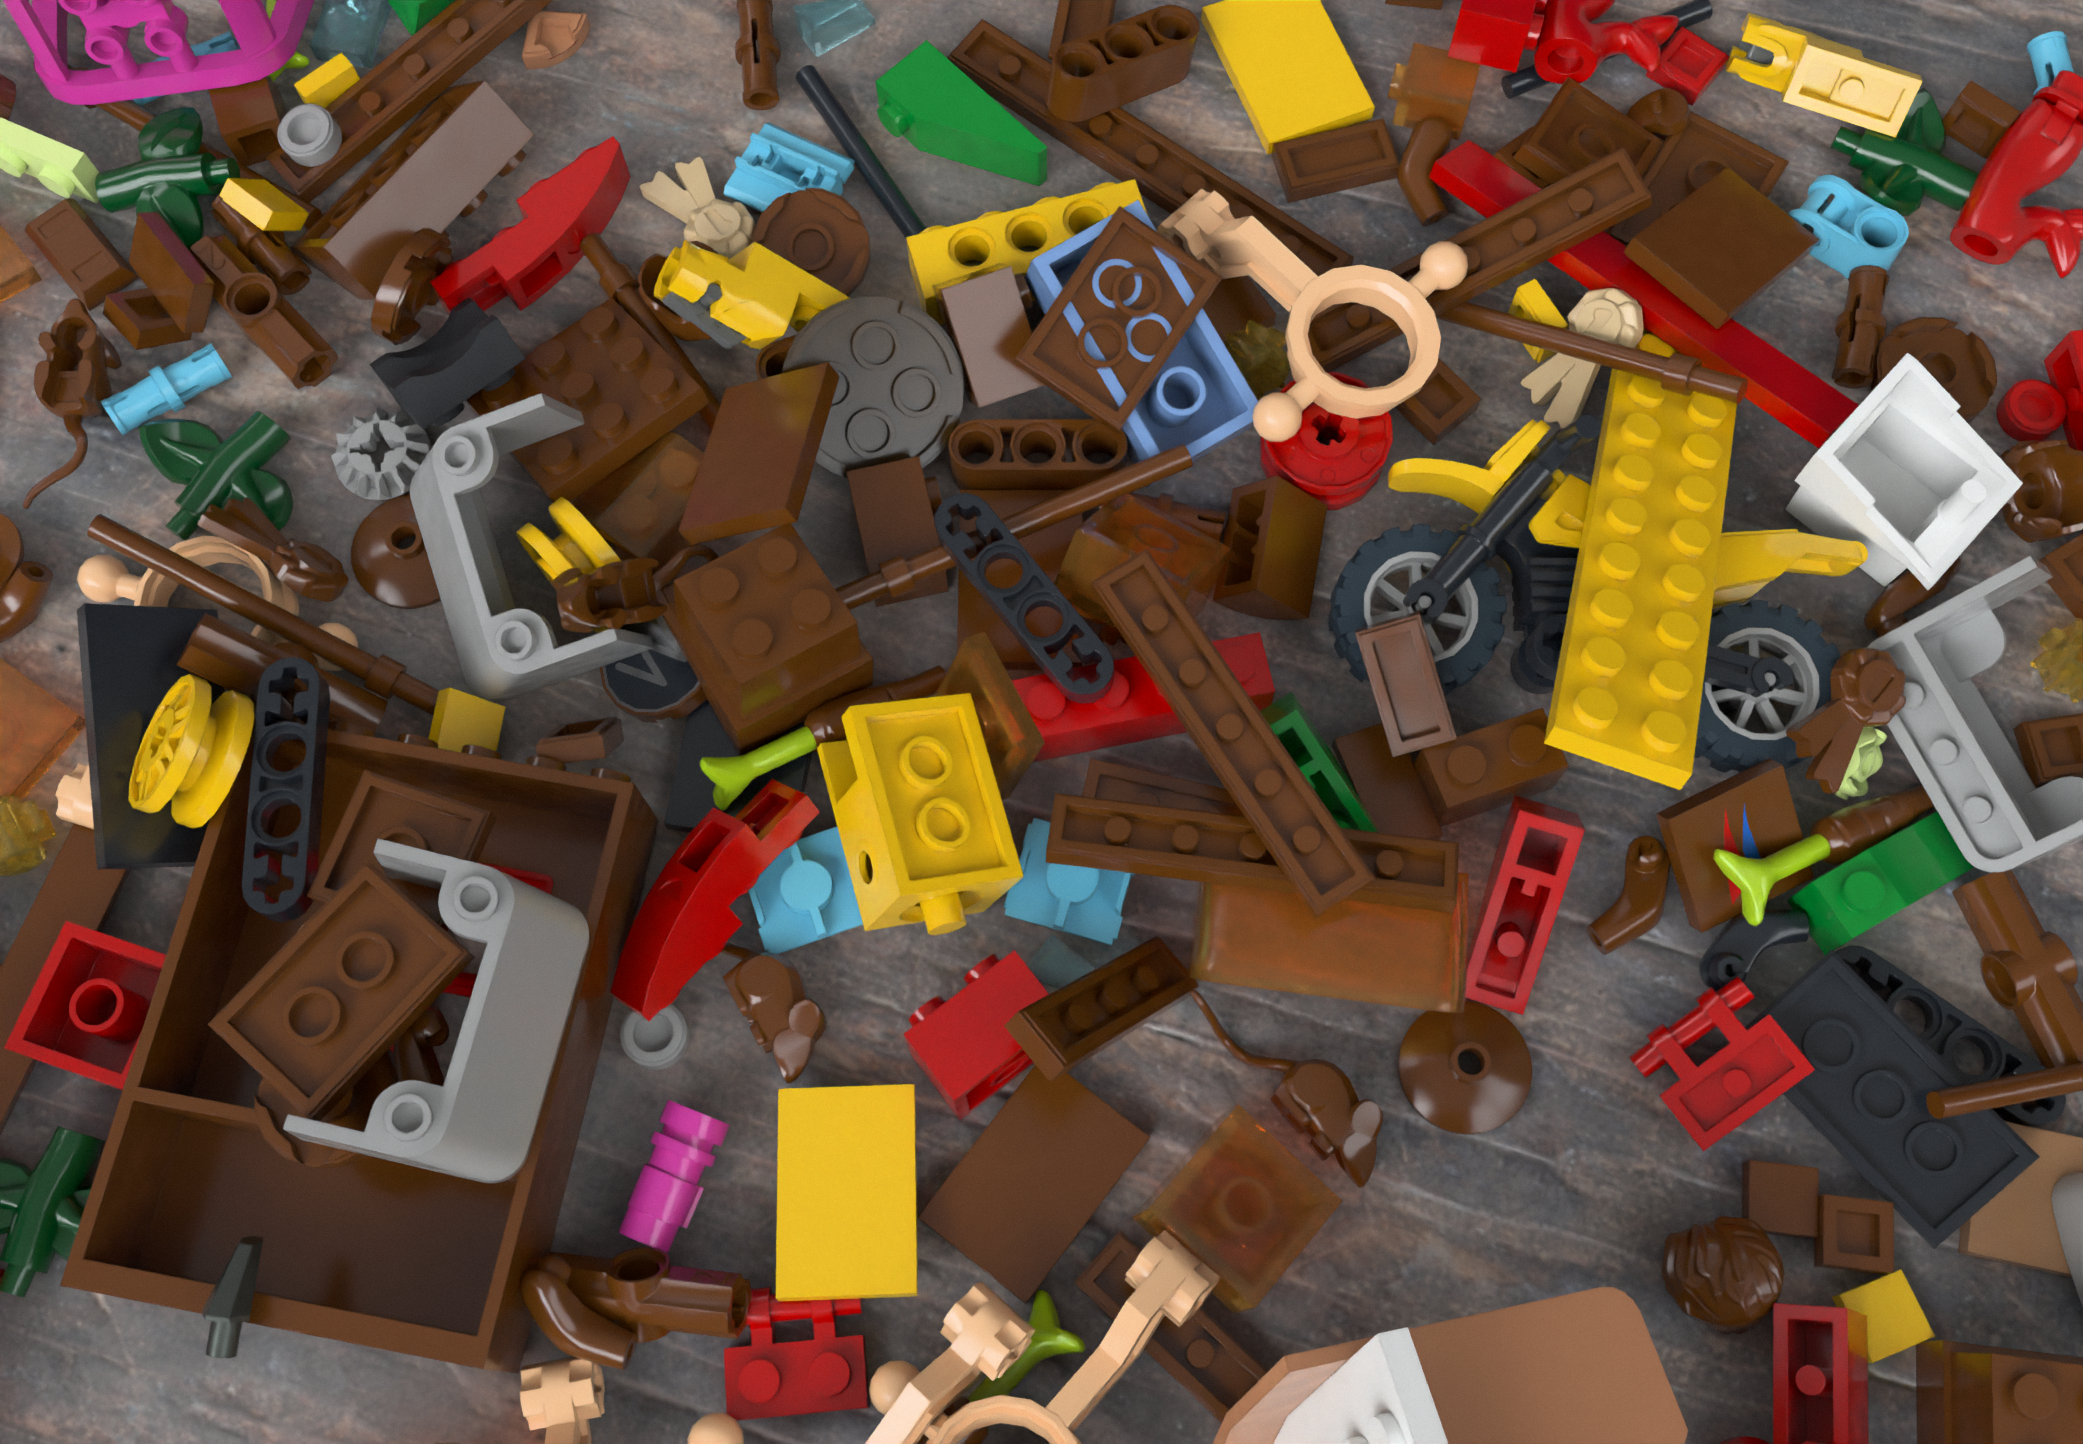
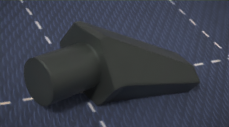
[202,1236,263,1358]

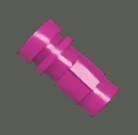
[618,1100,730,1252]

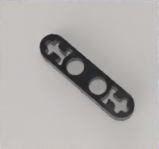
[935,493,1114,704]
[242,657,330,922]
[1835,946,2066,1128]

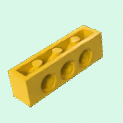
[906,179,1148,325]

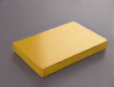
[1201,0,1375,155]
[776,1084,918,1301]

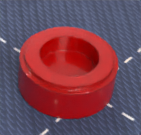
[1996,379,2066,441]

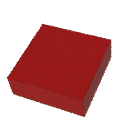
[1645,26,1730,106]

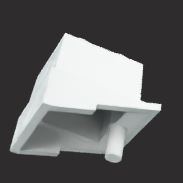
[1785,353,2023,590]

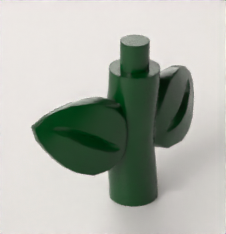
[1830,88,1979,217]
[95,108,240,251]
[139,411,294,541]
[0,1126,105,1297]

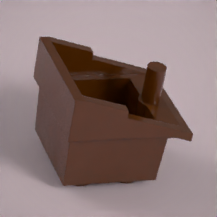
[656,523,873,756]
[1916,1340,2083,1444]

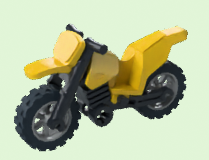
[1328,414,1868,773]

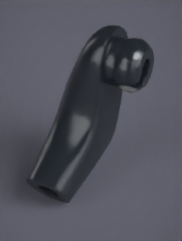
[1699,909,1809,991]

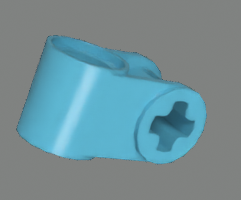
[1788,175,1909,279]

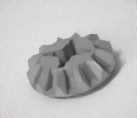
[331,407,431,500]

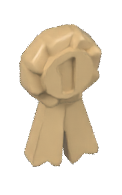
[639,157,756,259]
[1520,288,1644,429]

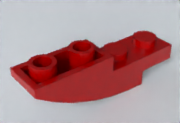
[430,136,631,315]
[610,779,820,1022]

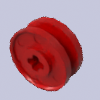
[1259,372,1393,510]

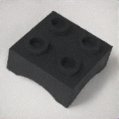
[369,297,525,429]

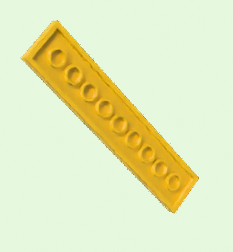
[1544,328,1737,790]

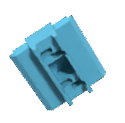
[723,122,855,213]
[1003,818,1135,945]
[749,826,863,954]

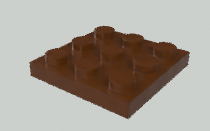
[466,298,710,503]

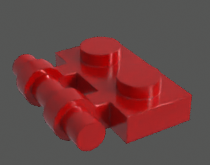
[1629,976,1815,1152]
[724,1287,870,1421]

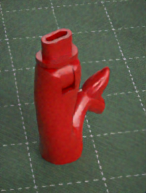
[1534,0,1679,84]
[1950,70,2083,279]

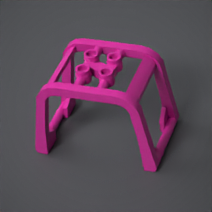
[3,0,315,105]

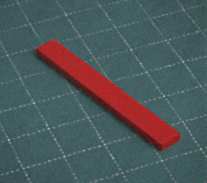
[1429,140,1859,449]

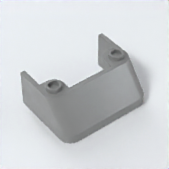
[410,393,654,700]
[1867,555,2083,872]
[283,838,590,1183]

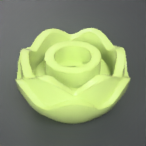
[1834,727,1887,800]

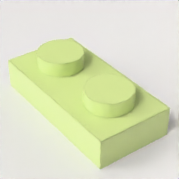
[0,117,99,203]

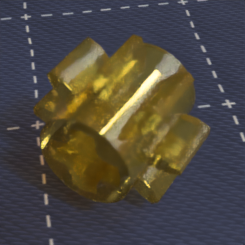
[1224,320,1290,401]
[2030,618,2083,703]
[0,795,57,876]

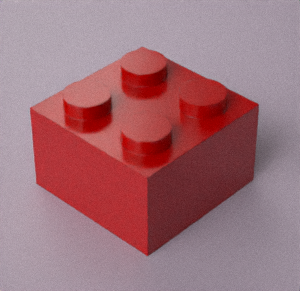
[4,921,166,1090]
[903,950,1049,1121]

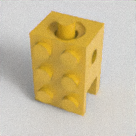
[817,693,1024,935]

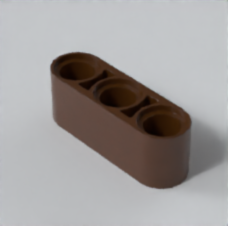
[1046,5,1200,122]
[948,419,1128,490]

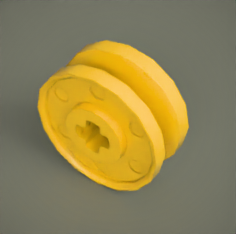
[516,497,621,633]
[128,674,254,828]

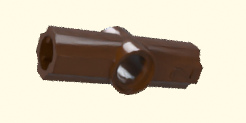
[190,234,338,389]
[177,613,388,733]
[1952,870,2083,1069]
[544,1247,752,1343]

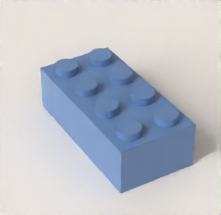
[1025,200,1258,488]

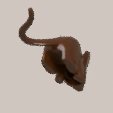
[23,298,122,509]
[552,544,719,633]
[721,942,827,1084]
[1190,990,1383,1188]

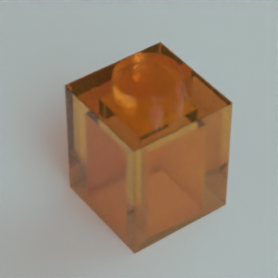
[1387,42,1481,140]

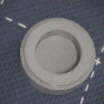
[277,104,342,167]
[620,1004,690,1070]

